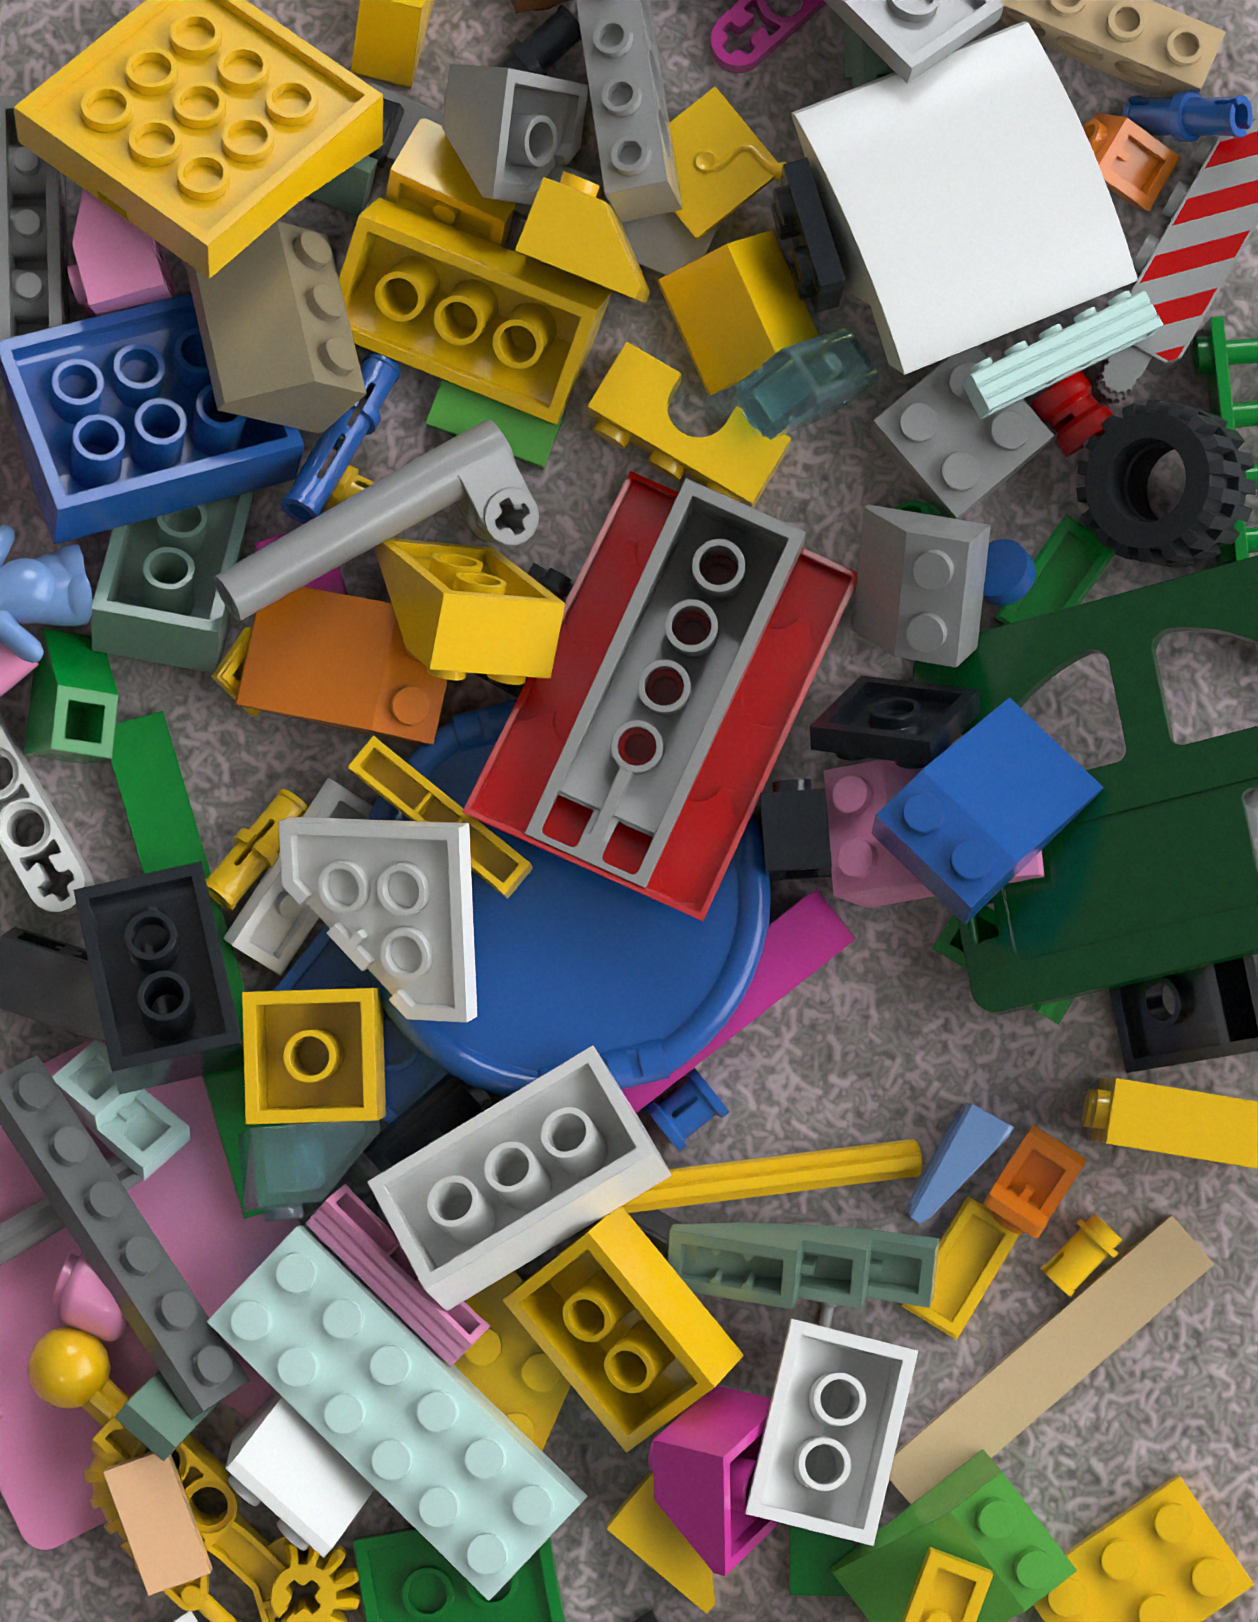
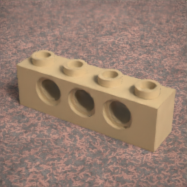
[993,0,1226,97]

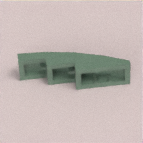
[668,1222,940,1309]

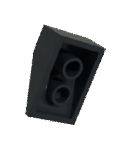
[73,861,244,1095]

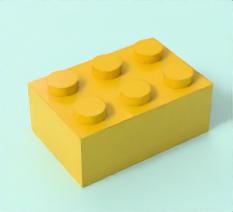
[502,1206,744,1453]

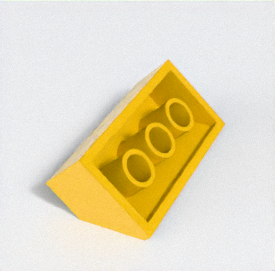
[339,197,613,425]

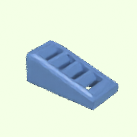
[904,1103,1015,1224]

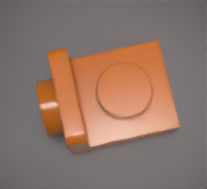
[1082,113,1181,212]

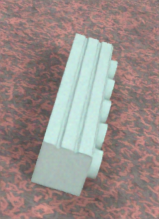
[962,290,1163,420]

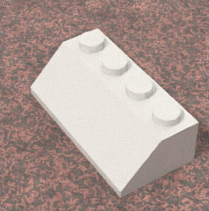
[367,1046,672,1311]

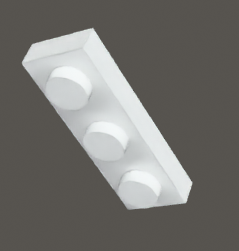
[223,778,373,976]

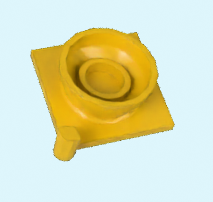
[669,86,787,241]

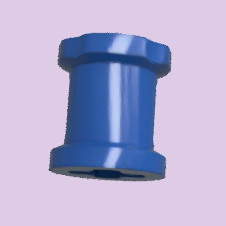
[644,1067,729,1152]

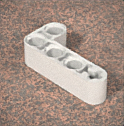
[0,713,94,915]

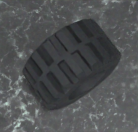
[1076,400,1256,567]

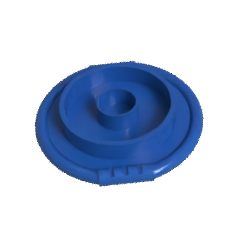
[365,699,771,1098]

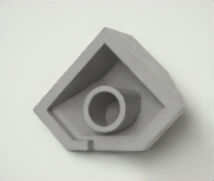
[442,64,588,205]

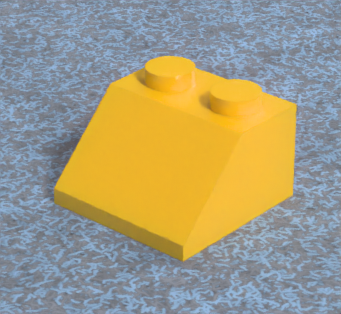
[515,171,651,303]

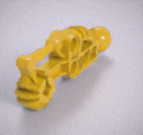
[27,1326,360,1622]

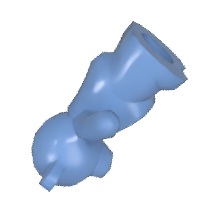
[0,525,93,663]

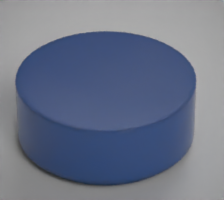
[983,539,1036,606]

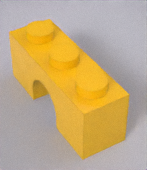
[587,341,791,508]

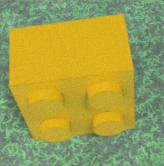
[242,988,386,1124]

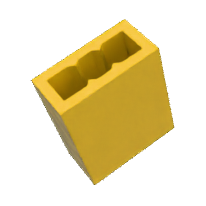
[1082,1078,1258,1169]

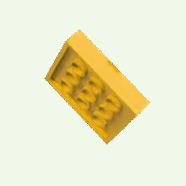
[14,0,383,279]

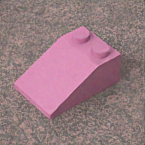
[67,189,177,318]
[823,759,1044,908]

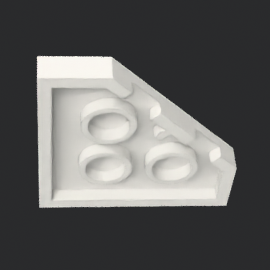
[279,817,477,1023]

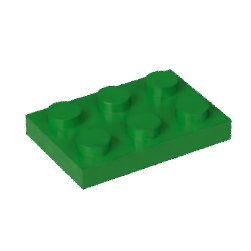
[353,1527,566,1622]

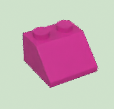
[648,1385,780,1576]

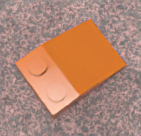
[234,587,447,747]

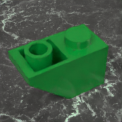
[24,628,119,764]

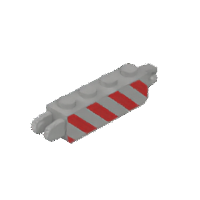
[1094,92,1258,404]

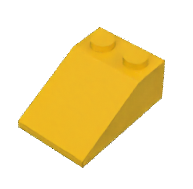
[374,538,565,685]

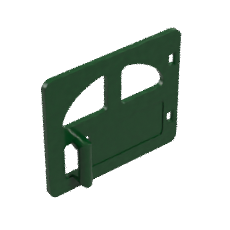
[913,555,1258,1015]

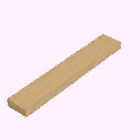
[889,1214,1214,1505]

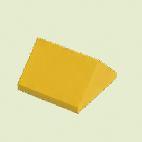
[657,230,823,397]

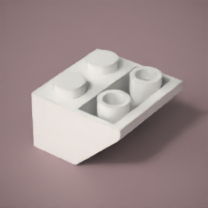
[226,1391,375,1558]

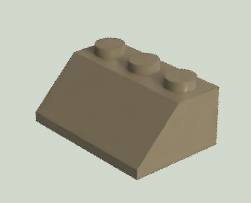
[184,221,367,434]

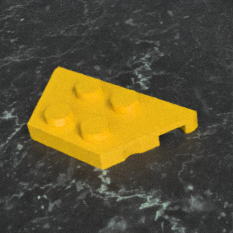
[454,1271,571,1451]

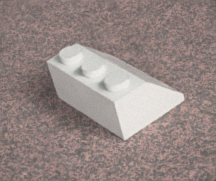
[744,1319,918,1546]

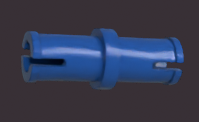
[1122,90,1253,142]

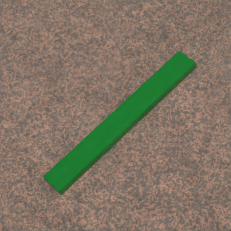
[109,711,307,1219]

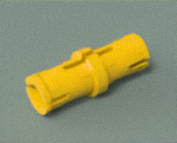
[206,788,309,911]

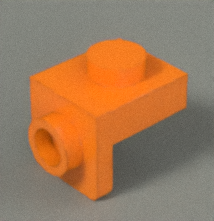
[983,1124,1087,1239]

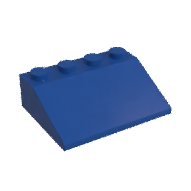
[0,293,304,544]

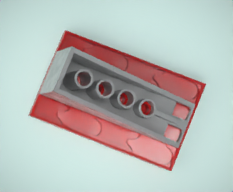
[462,471,858,921]

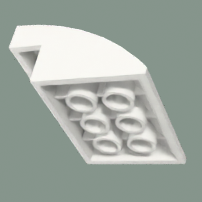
[791,21,1138,374]

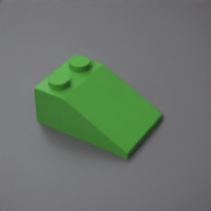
[829,1449,1077,1622]

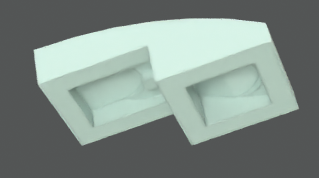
[52,1039,191,1181]

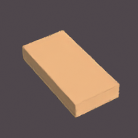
[103,1451,213,1596]

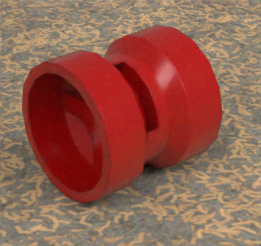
[1030,370,1115,457]

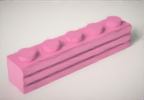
[305,1184,490,1367]

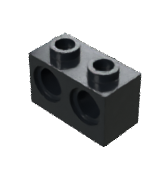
[760,778,832,882]

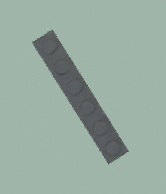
[0,1055,250,1420]

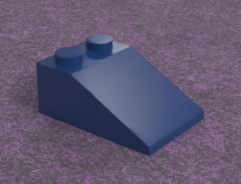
[871,697,1104,925]

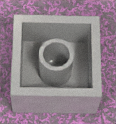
[869,346,1054,520]

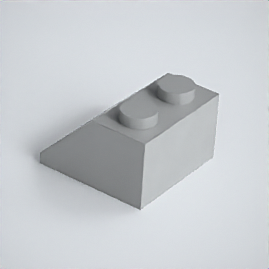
[852,505,991,668]

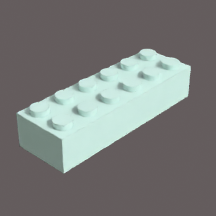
[207,1225,588,1601]

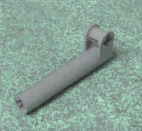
[213,419,539,621]

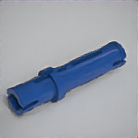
[281,352,401,524]

